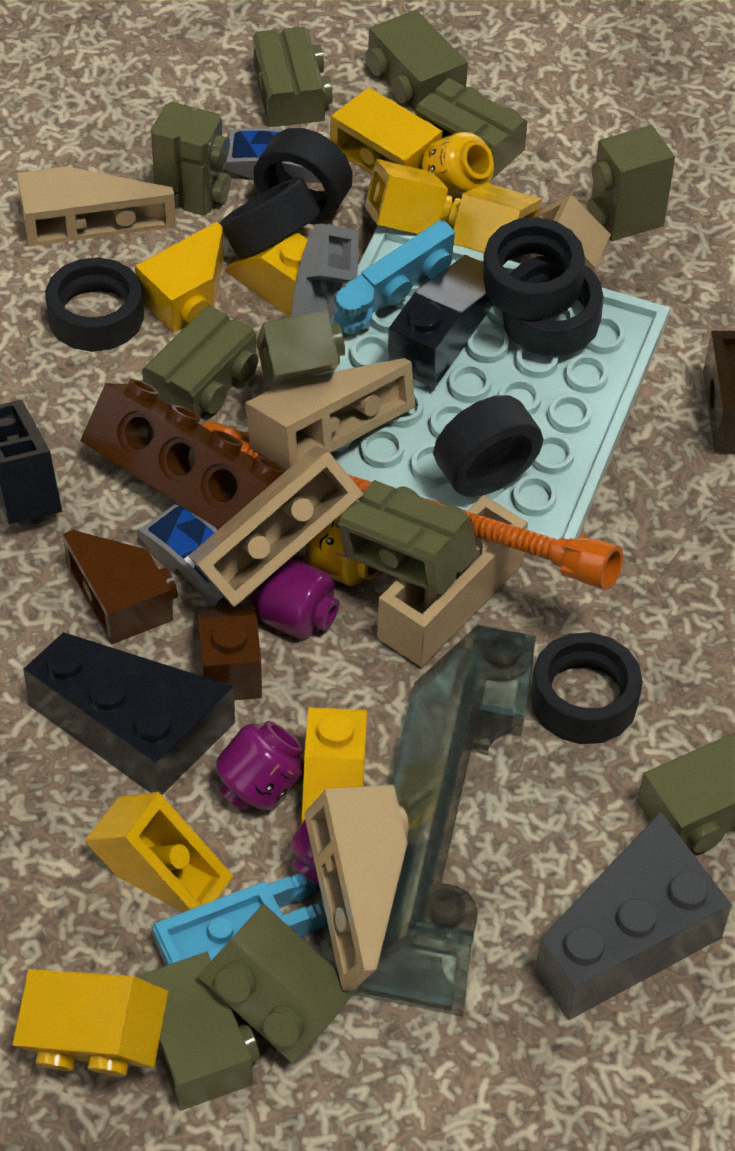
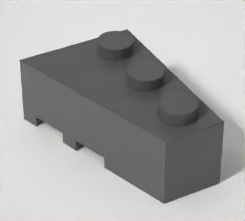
[535,812,732,1020]

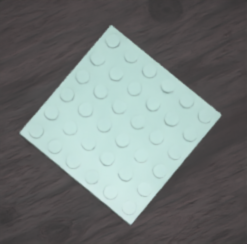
[330,225,670,539]

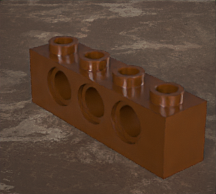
[80,379,286,529]

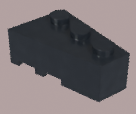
[23,632,235,795]

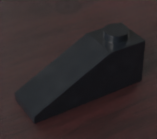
[388,255,509,389]
[0,400,63,525]

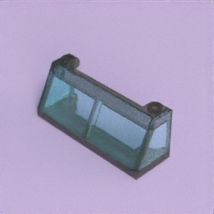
[353,625,536,1017]

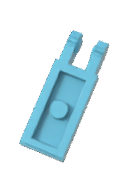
[334,220,455,335]
[151,873,328,965]

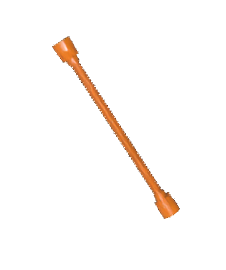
[202,421,623,590]

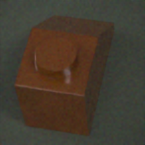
[63,530,178,645]
[197,603,262,700]

